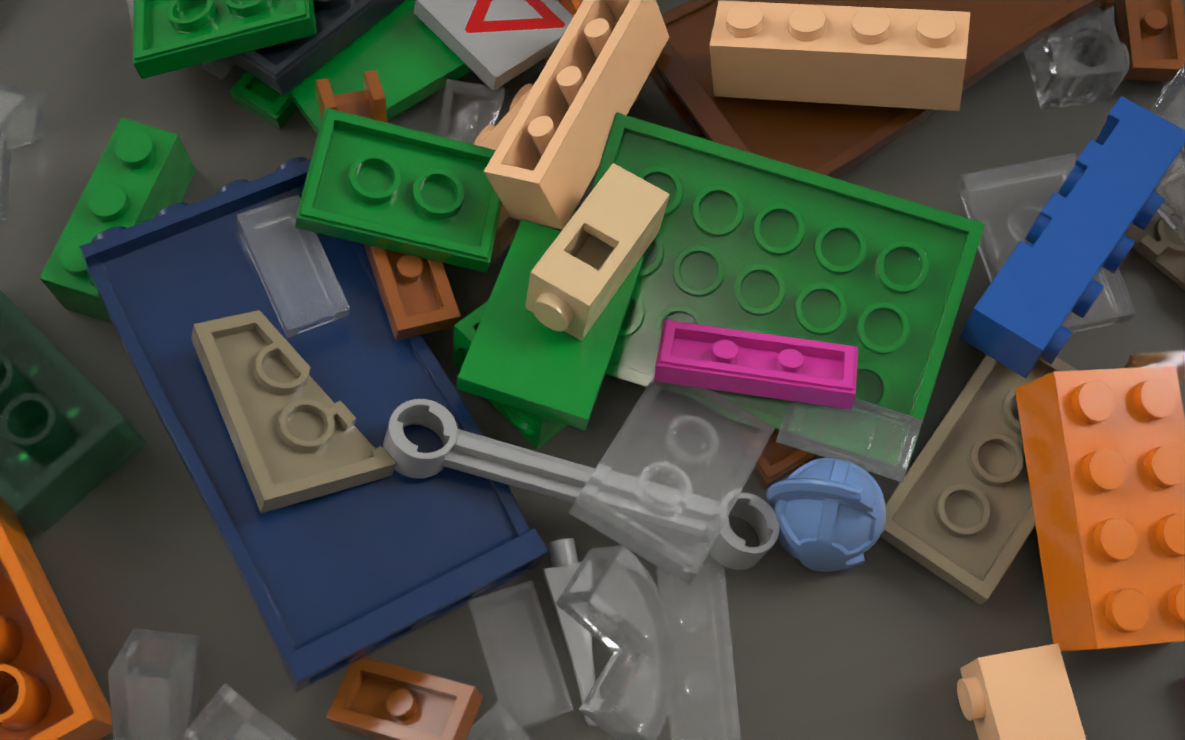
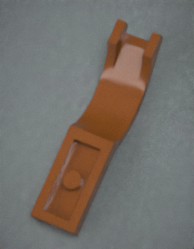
[315,70,461,341]

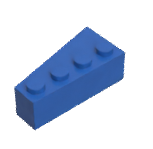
[960,96,1185,379]

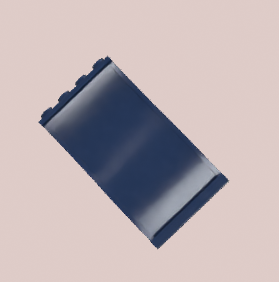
[80,157,548,693]

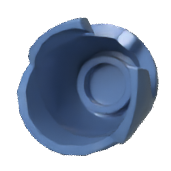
[766,458,886,572]

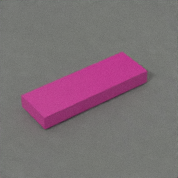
[654,320,858,410]

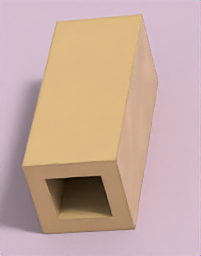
[525,163,670,341]

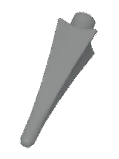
[542,538,601,727]

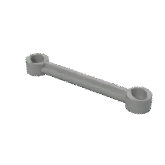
[383,399,780,570]

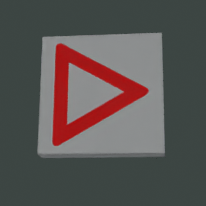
[414,0,574,91]

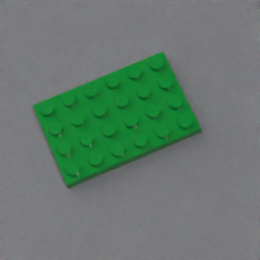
[591,112,985,470]

